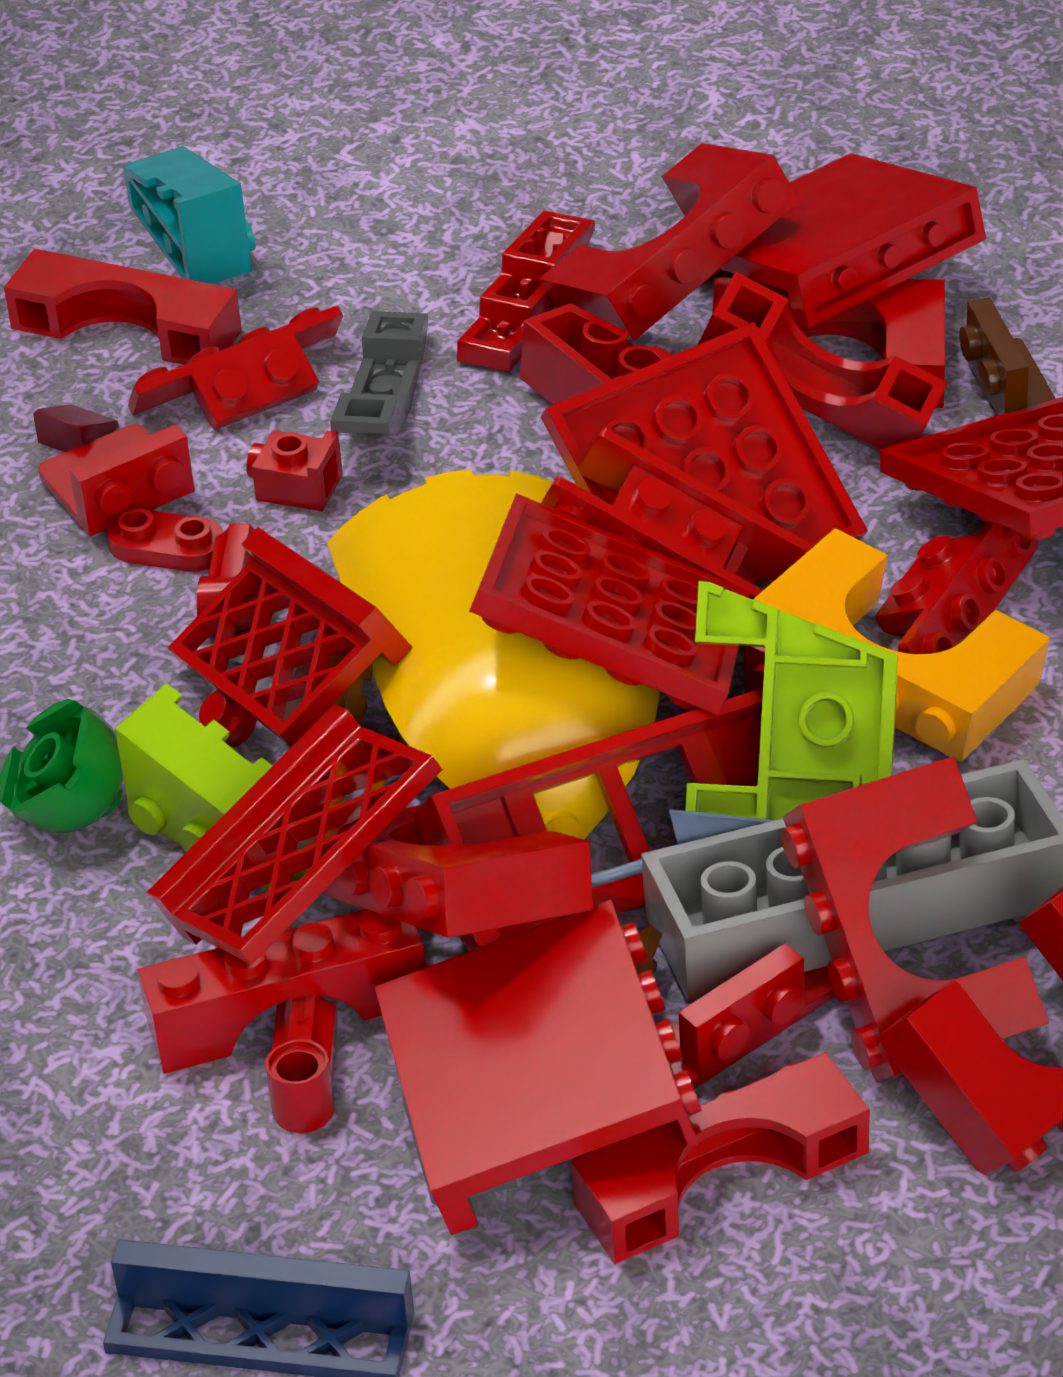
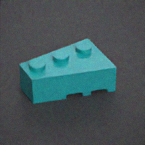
[123,146,256,284]

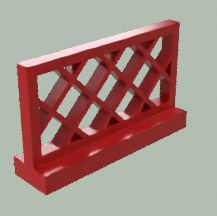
[167,527,412,747]
[146,704,443,965]

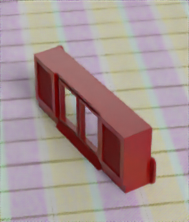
[414,688,763,952]

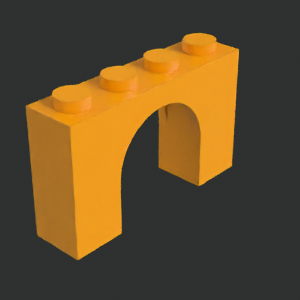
[753,528,1051,762]

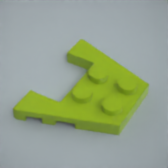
[685,581,899,820]

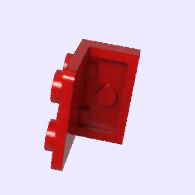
[38,424,195,537]

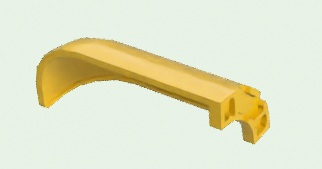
[327,469,660,840]

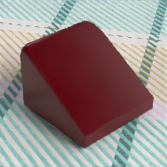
[33,404,119,452]

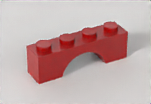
[4,248,242,365]
[697,271,948,449]
[137,909,426,1074]
[571,1052,870,1265]

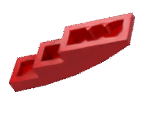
[457,210,595,372]

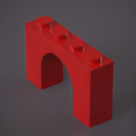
[539,143,799,341]
[712,278,945,408]
[781,756,1049,1082]
[306,805,593,938]
[876,887,1063,1175]

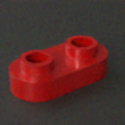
[107,508,223,572]

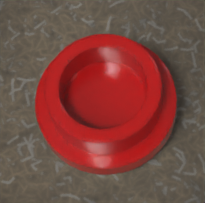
[199,690,257,747]

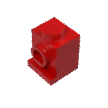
[246,430,343,512]

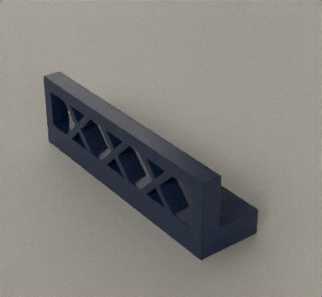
[103,1239,415,1377]

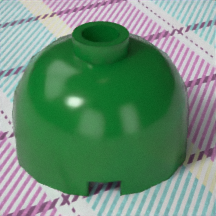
[0,699,124,833]

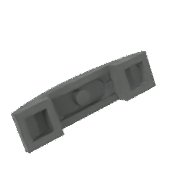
[330,311,428,435]

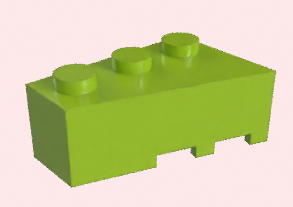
[115,683,309,891]

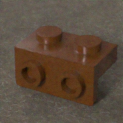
[959,297,1056,416]

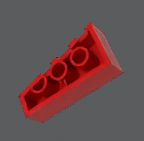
[520,303,673,405]

